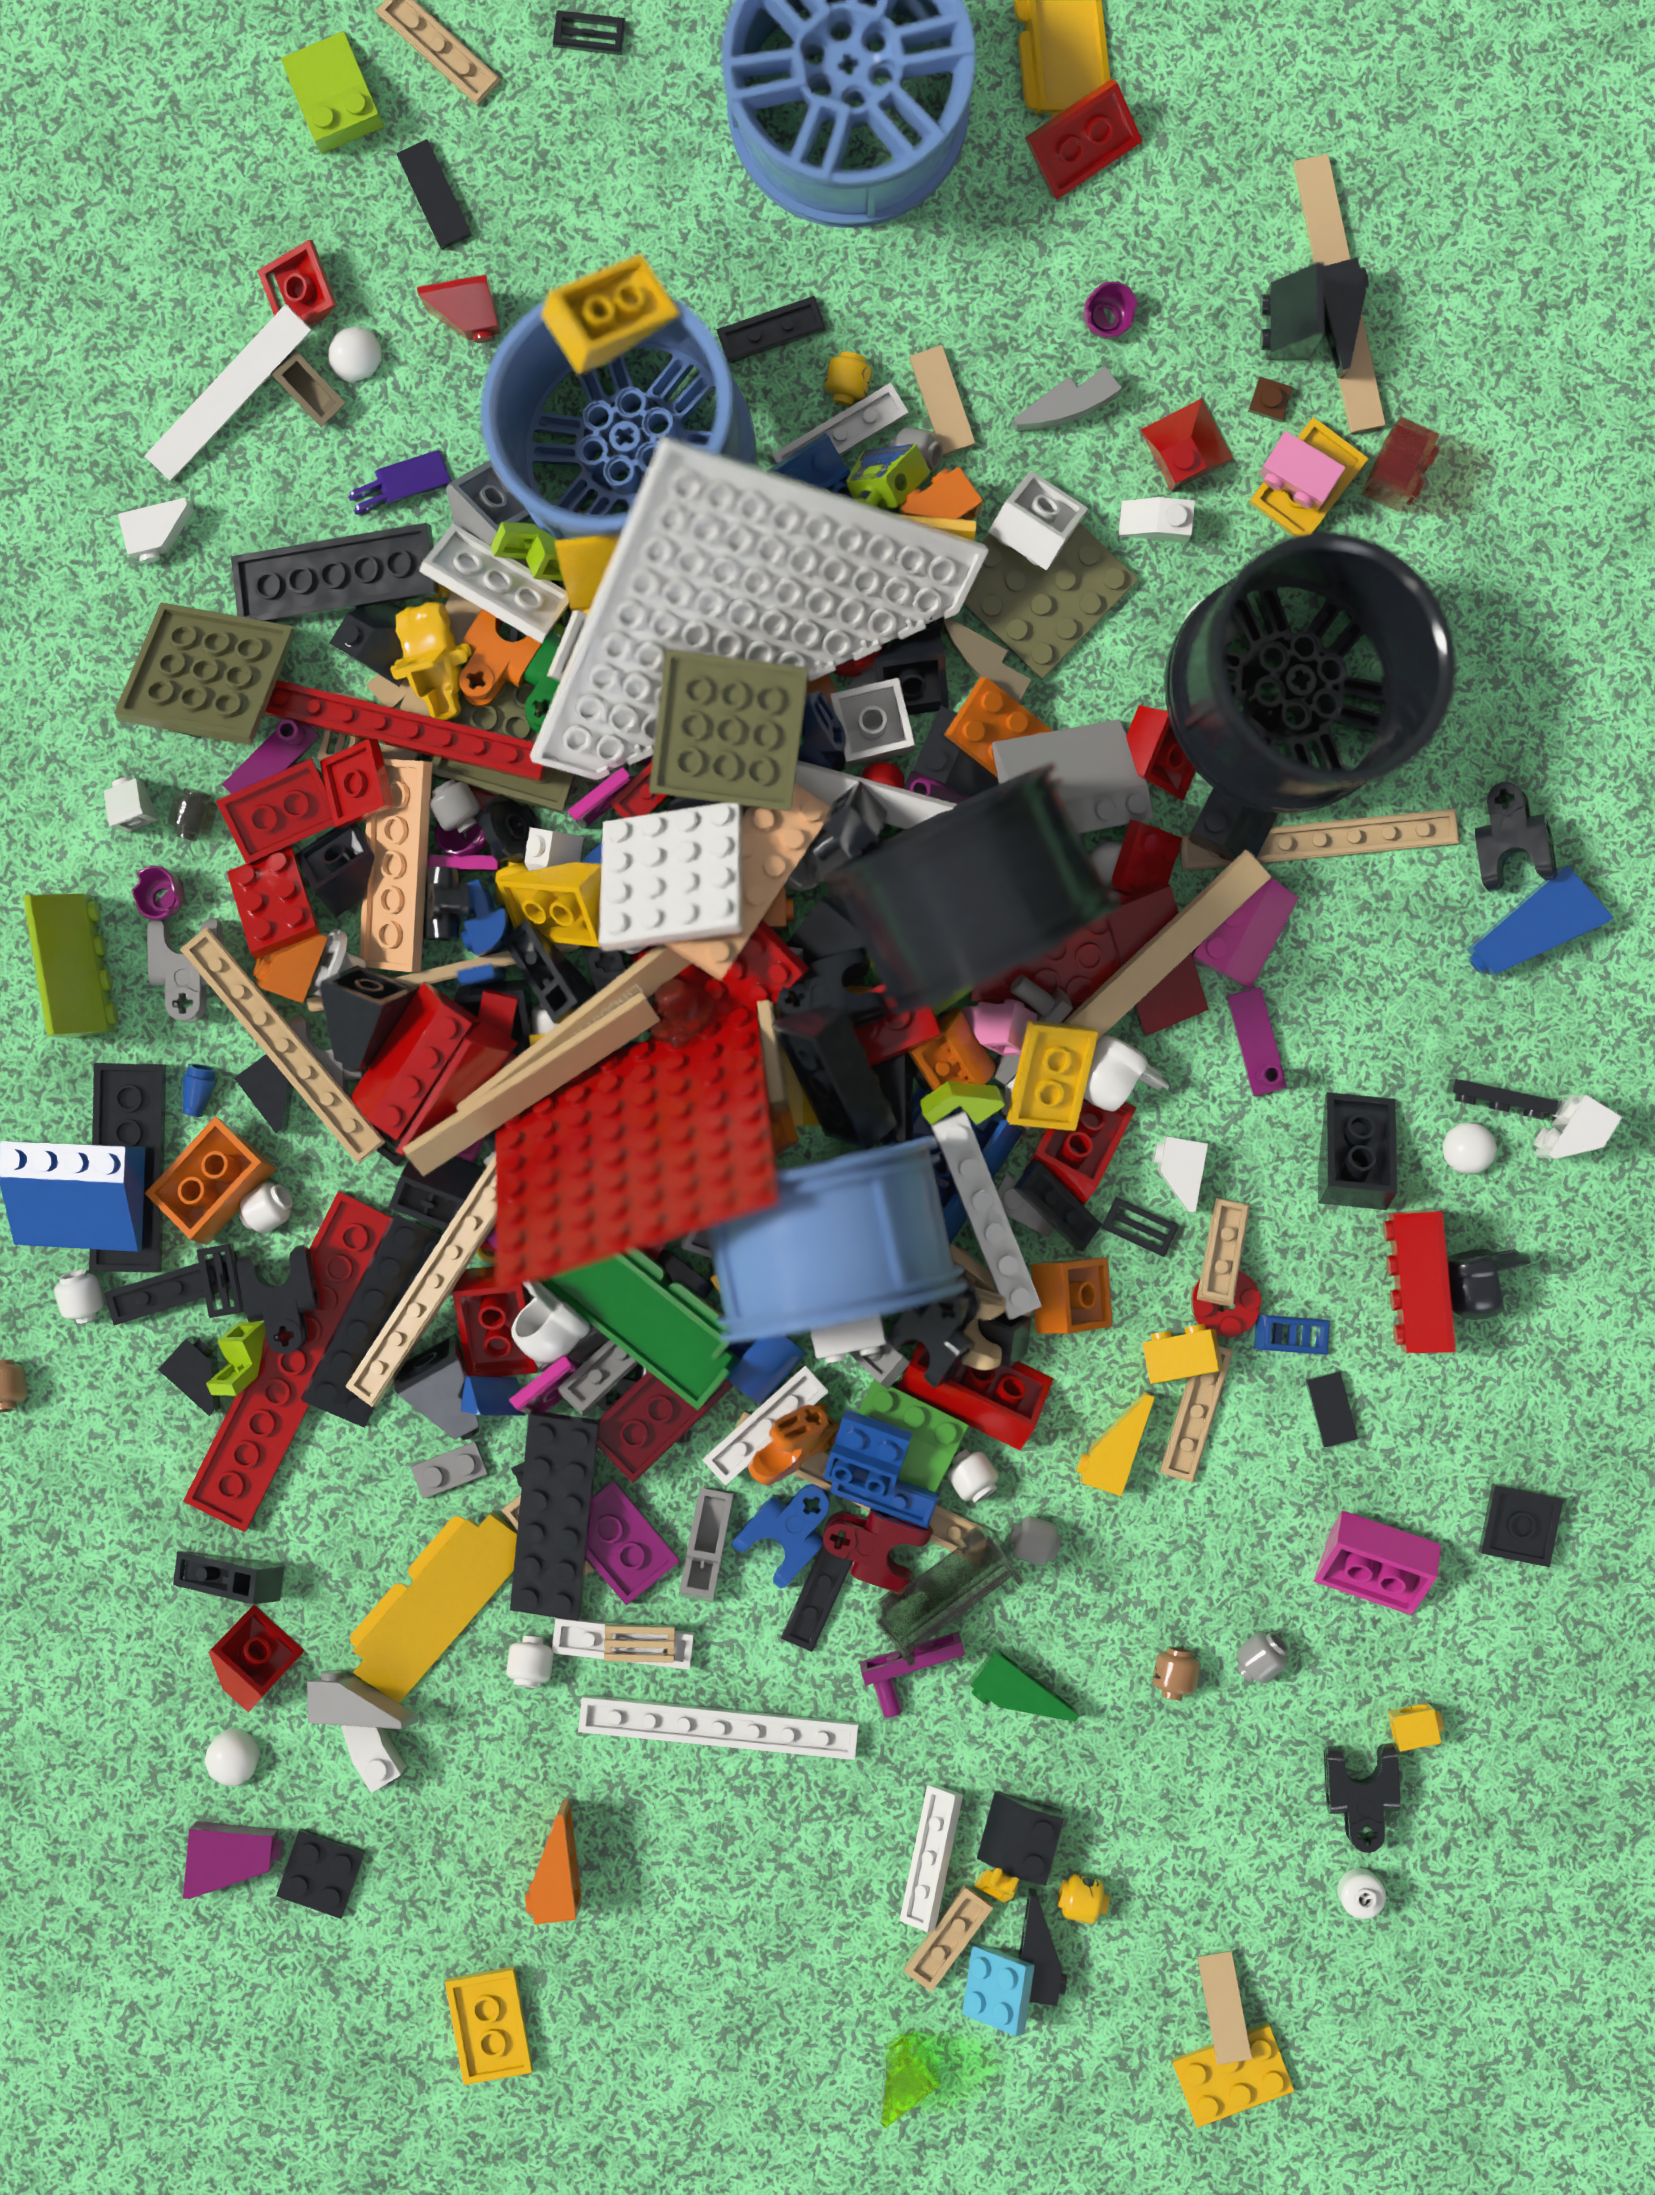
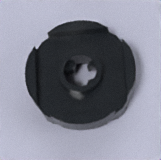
[477,795,541,863]

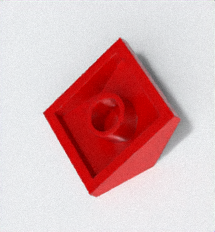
[257,240,337,325]

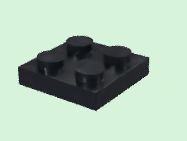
[1478,1484,1564,1567]
[276,1828,366,1919]

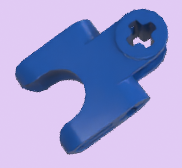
[731,1484,830,1589]

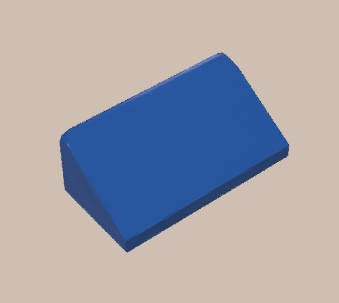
[461,1376,526,1416]

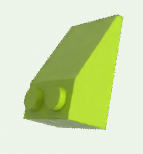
[280,31,385,154]

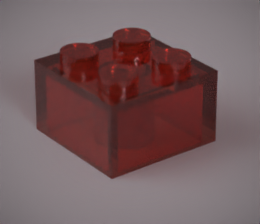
[1360,417,1440,512]

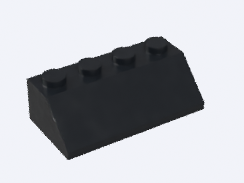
[771,1005,897,1150]

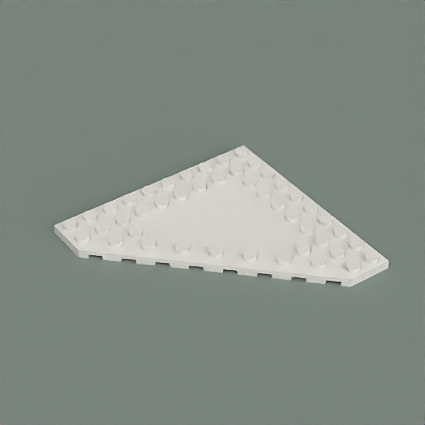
[530,436,989,780]

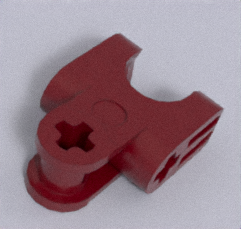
[823,1508,934,1595]

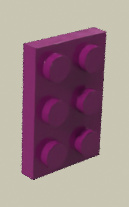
[586,1479,680,1605]

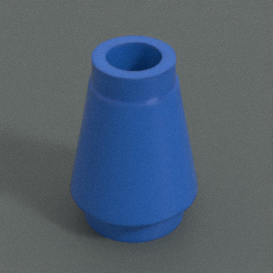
[182,1064,218,1117]

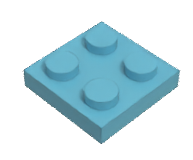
[962,1944,1035,2036]

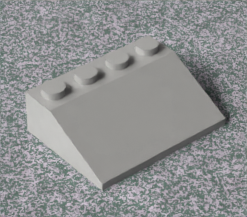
[991,719,1154,833]

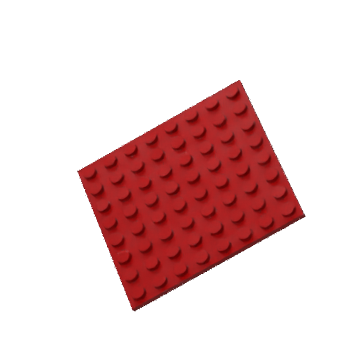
[496,1005,779,1292]

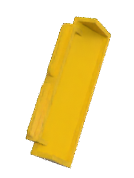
[1013,0,1110,119]
[350,1510,517,1703]

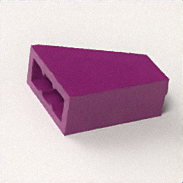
[183,1821,283,1899]

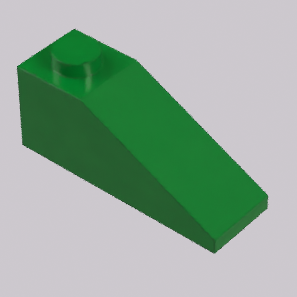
[970,1647,1080,1722]

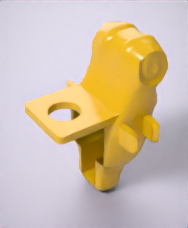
[390,602,472,721]

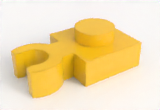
[974,1868,1019,1903]

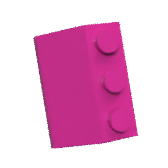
[1192,878,1299,990]
[1313,1510,1441,1615]

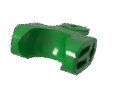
[524,624,566,733]

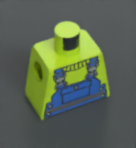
[847,443,931,509]

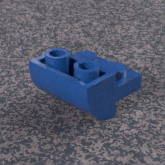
[767,433,854,500]
[461,879,513,957]
[726,1334,807,1405]
[823,1409,913,1502]

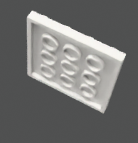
[599,803,743,951]

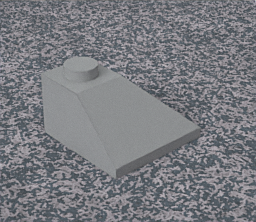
[446,459,531,546]

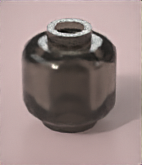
[167,788,218,841]

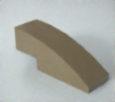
[271,350,346,427]
[943,618,1032,703]

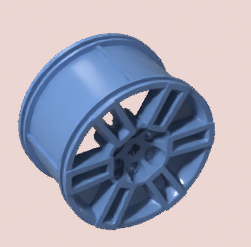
[722,0,975,228]
[481,295,756,540]
[706,1136,967,1341]

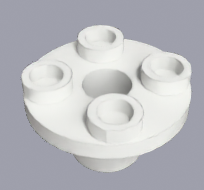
[308,929,366,996]

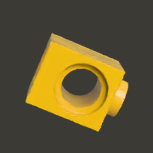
[1388,1703,1444,1752]

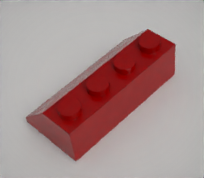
[350,982,482,1140]
[396,1020,518,1157]
[1383,1209,1456,1353]
[896,1340,1054,1451]

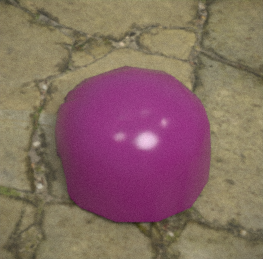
[1083,281,1138,339]
[434,815,487,857]
[131,865,185,921]

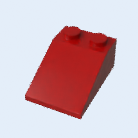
[1023,1098,1137,1205]
[452,1266,537,1377]

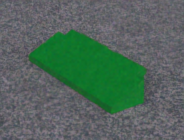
[538,1248,739,1410]

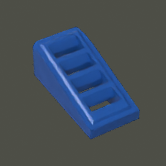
[1254,1314,1330,1355]

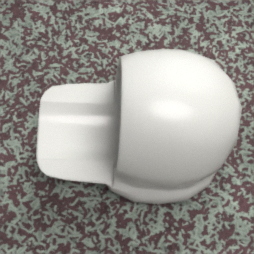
[1084,1035,1169,1112]
[511,1280,590,1363]

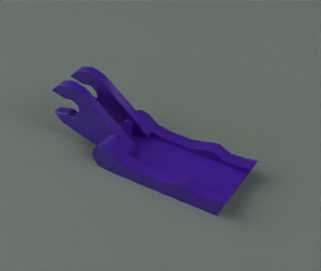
[348,450,452,515]

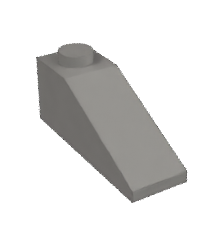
[307,1670,418,1729]

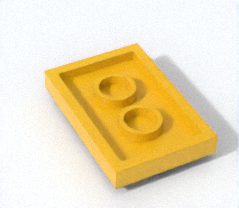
[1248,417,1369,537]
[1006,1020,1099,1131]
[445,1966,533,2085]
[1171,2023,1295,2128]

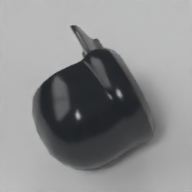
[1447,1249,1531,1320]

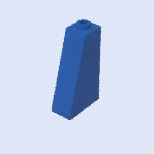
[1466,865,1614,975]

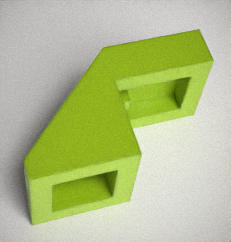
[490,522,564,581]
[920,1081,1005,1125]
[206,1322,266,1396]

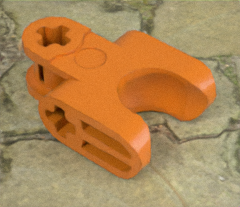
[459,609,547,707]
[748,1402,841,1485]

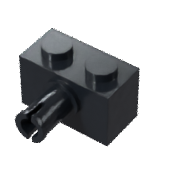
[811,781,887,861]

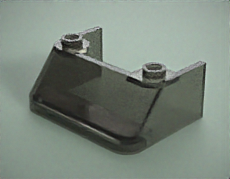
[875,1526,1024,1667]

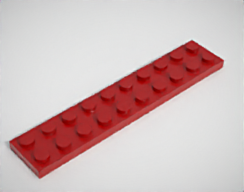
[183,1191,392,1533]

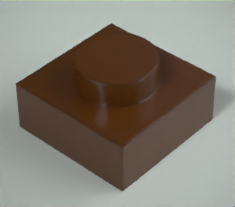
[1248,377,1293,422]

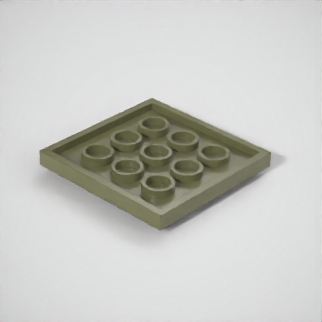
[963,523,1138,680]
[114,602,295,746]
[649,648,809,811]
[432,657,576,814]

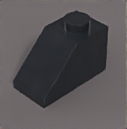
[234,1054,294,1134]
[978,1312,1032,1368]
[158,1336,221,1416]

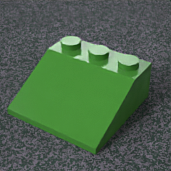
[857,1378,969,1492]

